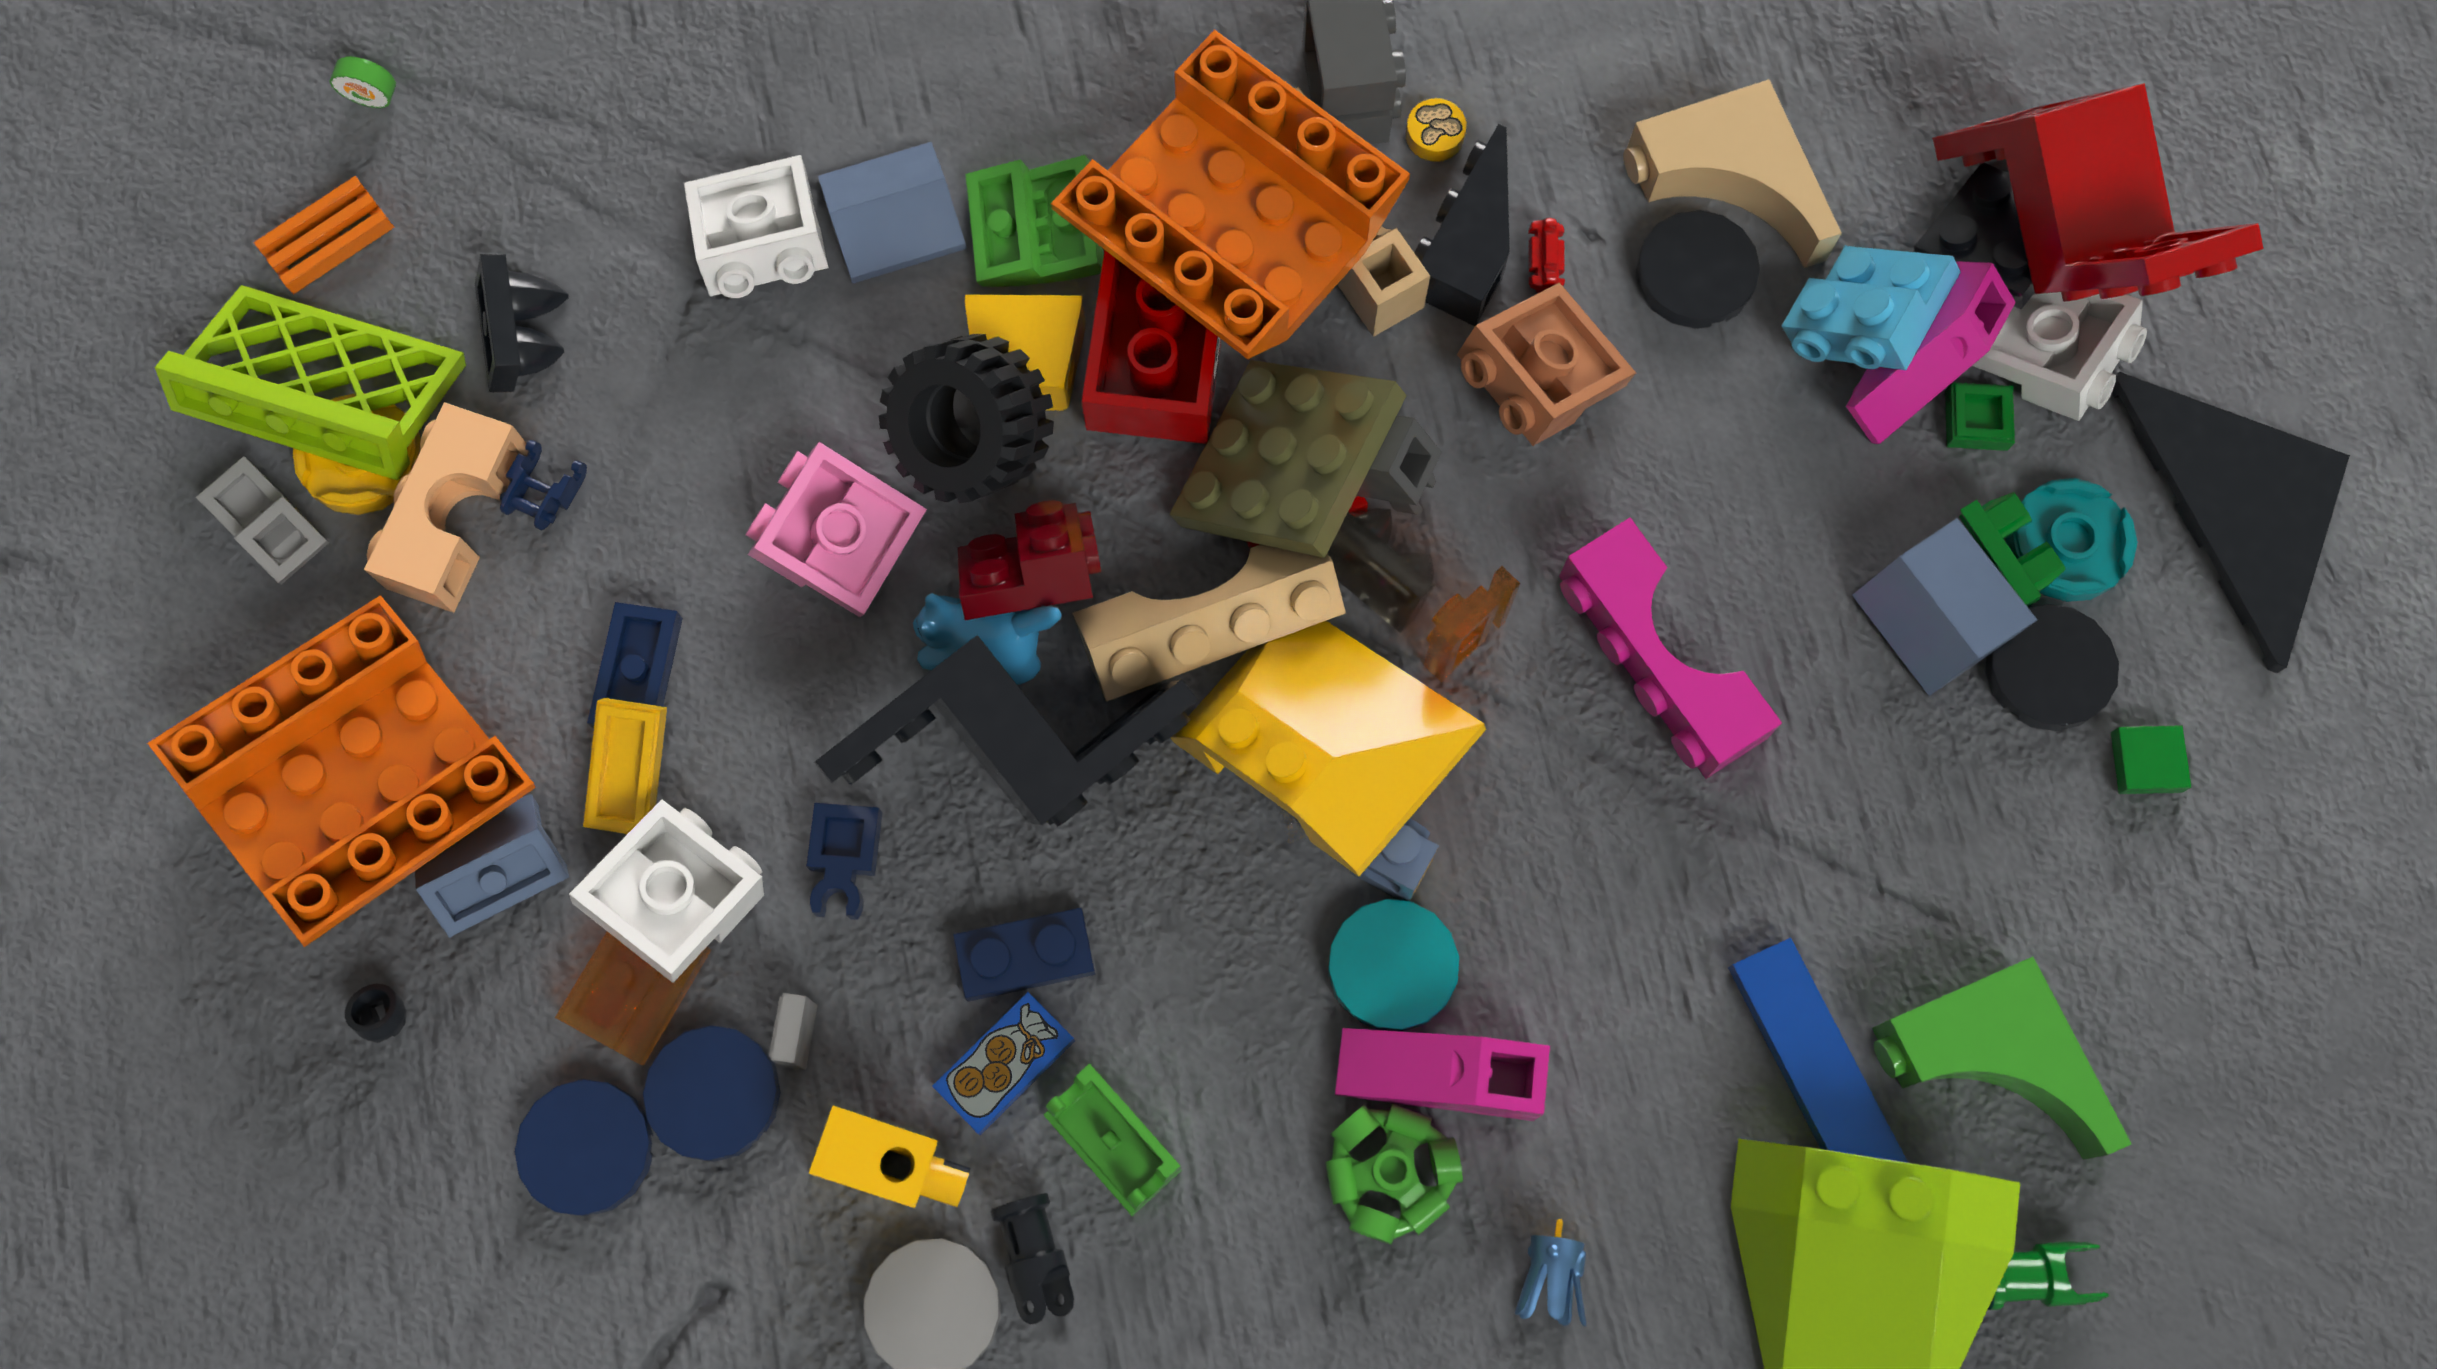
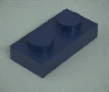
[587,602,683,729]
[953,907,1096,1002]

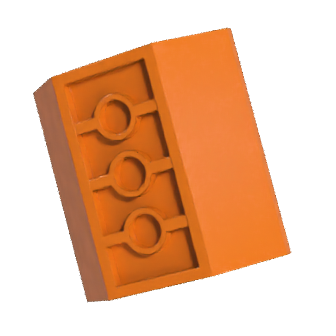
[1051,29,1410,359]
[147,595,536,947]

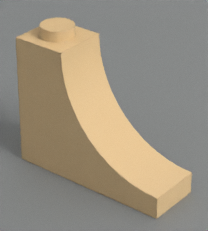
[1624,79,1842,268]

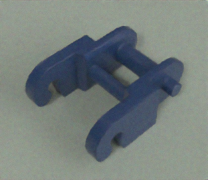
[500,440,587,530]

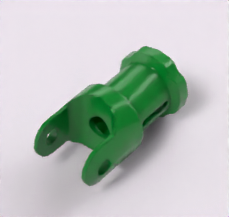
[1988,1241,2109,1310]

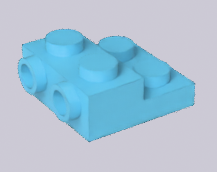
[1782,246,1961,370]

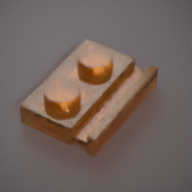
[1424,566,1521,682]
[555,931,712,1066]

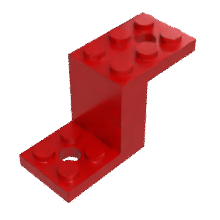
[1933,83,2264,302]

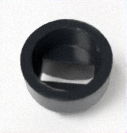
[345,984,407,1043]

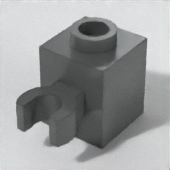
[1356,416,1442,515]

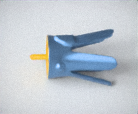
[1515,1219,1587,1326]

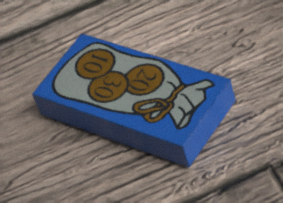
[932,992,1075,1135]

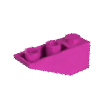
[1846,261,2016,444]
[1335,1028,1550,1121]

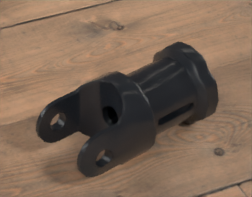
[990,1193,1074,1324]

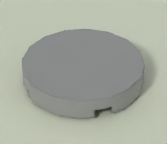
[864,1238,1001,1369]

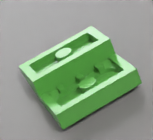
[966,155,1104,287]

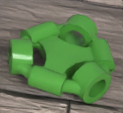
[1325,1104,1463,1245]

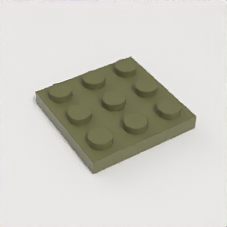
[1169,360,1407,558]

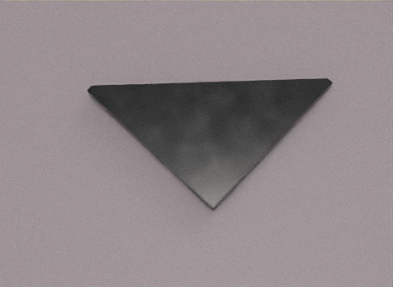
[2112,372,2350,673]

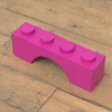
[1559,517,1782,779]

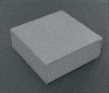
[769,993,818,1070]

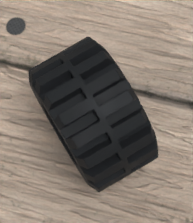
[879,334,1054,503]

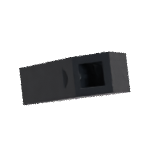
[1414,124,1510,326]

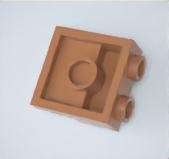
[1457,283,1636,446]

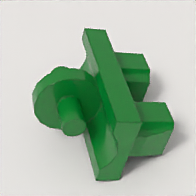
[1959,492,2066,607]

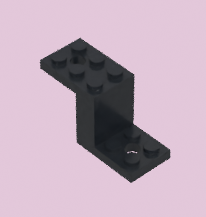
[814,635,1198,827]

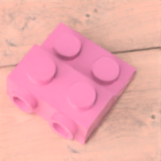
[745,442,927,617]

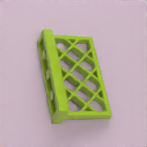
[154,285,466,481]

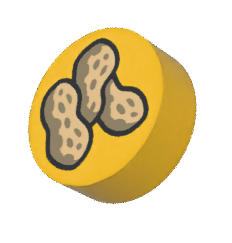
[1406,98,1466,162]

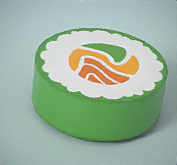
[330,57,396,108]

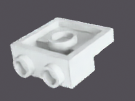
[684,155,828,298]
[1972,292,2147,421]
[569,799,764,983]

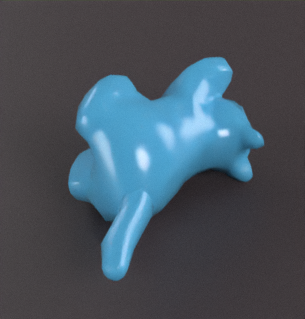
[913,593,1062,685]

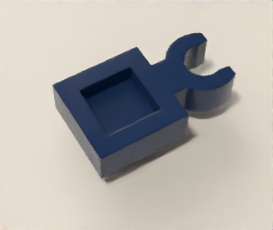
[806,803,883,920]

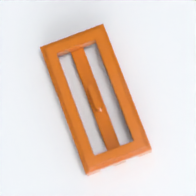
[253,176,395,295]

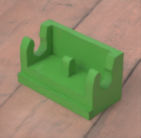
[1044,1063,1182,1216]

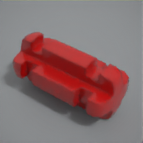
[1528,218,1565,293]

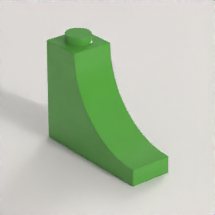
[1872,956,2132,1160]

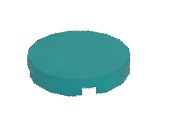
[2005,478,2138,602]
[1328,899,1460,1032]

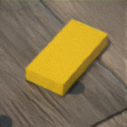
[583,698,667,834]

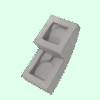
[196,456,329,585]

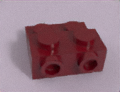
[957,500,1102,621]

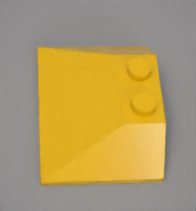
[1170,621,1486,877]

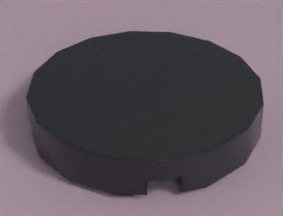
[1636,210,1760,329]
[1985,604,2119,731]

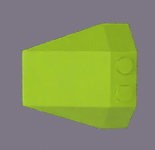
[1731,1138,2020,1369]

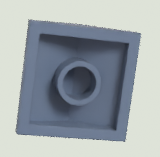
[818,142,967,284]
[1852,518,2038,696]

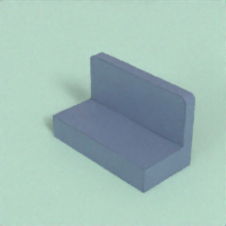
[415,794,569,938]

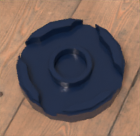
[643,1026,781,1162]
[515,1079,653,1216]

